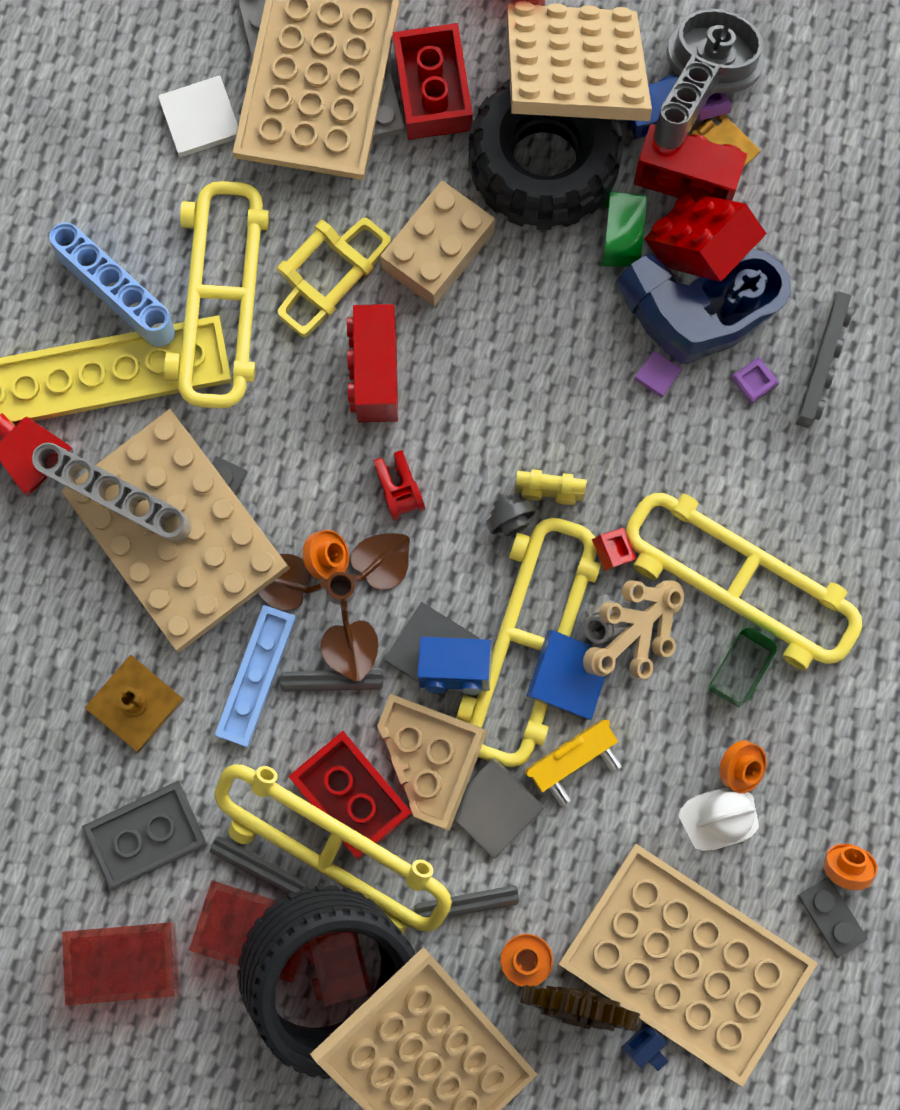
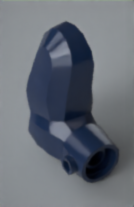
[615,249,791,364]

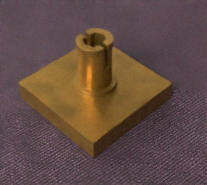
[84,654,184,753]

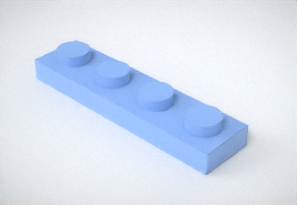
[214,605,297,748]

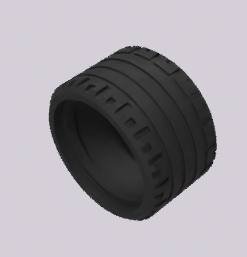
[237,885,415,1079]

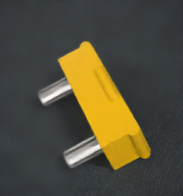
[524,719,622,806]

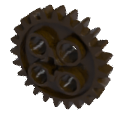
[520,985,640,1031]

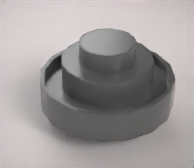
[486,495,536,537]

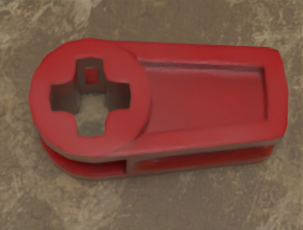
[373,450,425,521]

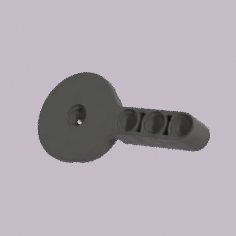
[653,9,765,149]

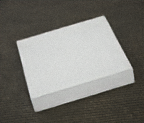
[158,75,238,158]

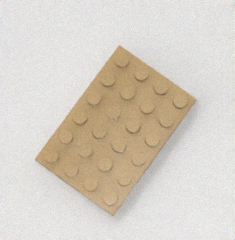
[233,0,401,180]
[506,1,652,121]
[61,409,290,653]
[558,843,818,1087]
[310,947,538,1110]

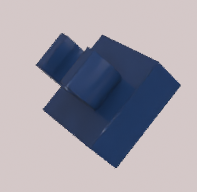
[621,1024,668,1071]

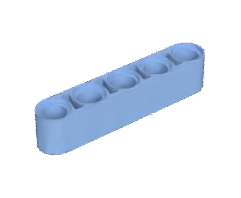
[49,222,175,347]

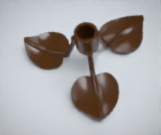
[257,533,410,682]

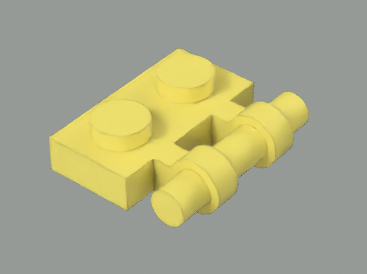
[515,469,587,505]

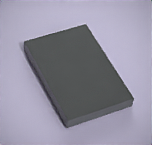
[82,781,208,891]

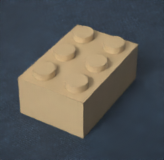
[380,180,495,307]

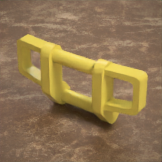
[276,217,391,338]

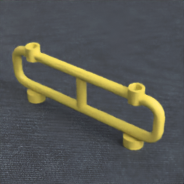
[164,181,269,409]
[625,493,862,671]
[456,518,601,767]
[214,764,452,934]

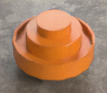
[303,529,349,582]
[719,740,767,793]
[823,844,878,890]
[500,933,553,987]

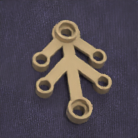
[583,580,684,679]

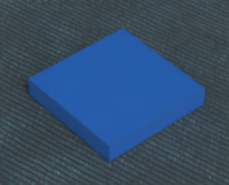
[526,630,605,720]

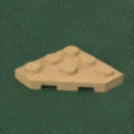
[377,694,488,831]

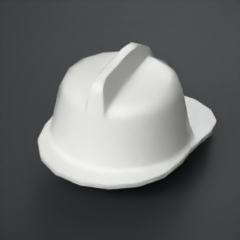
[679,787,759,851]

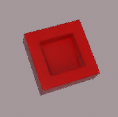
[592,527,637,571]

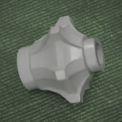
[584,594,631,644]

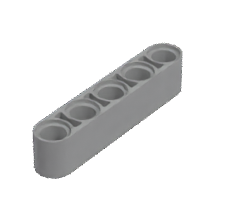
[32,443,191,542]

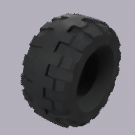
[468,79,622,230]

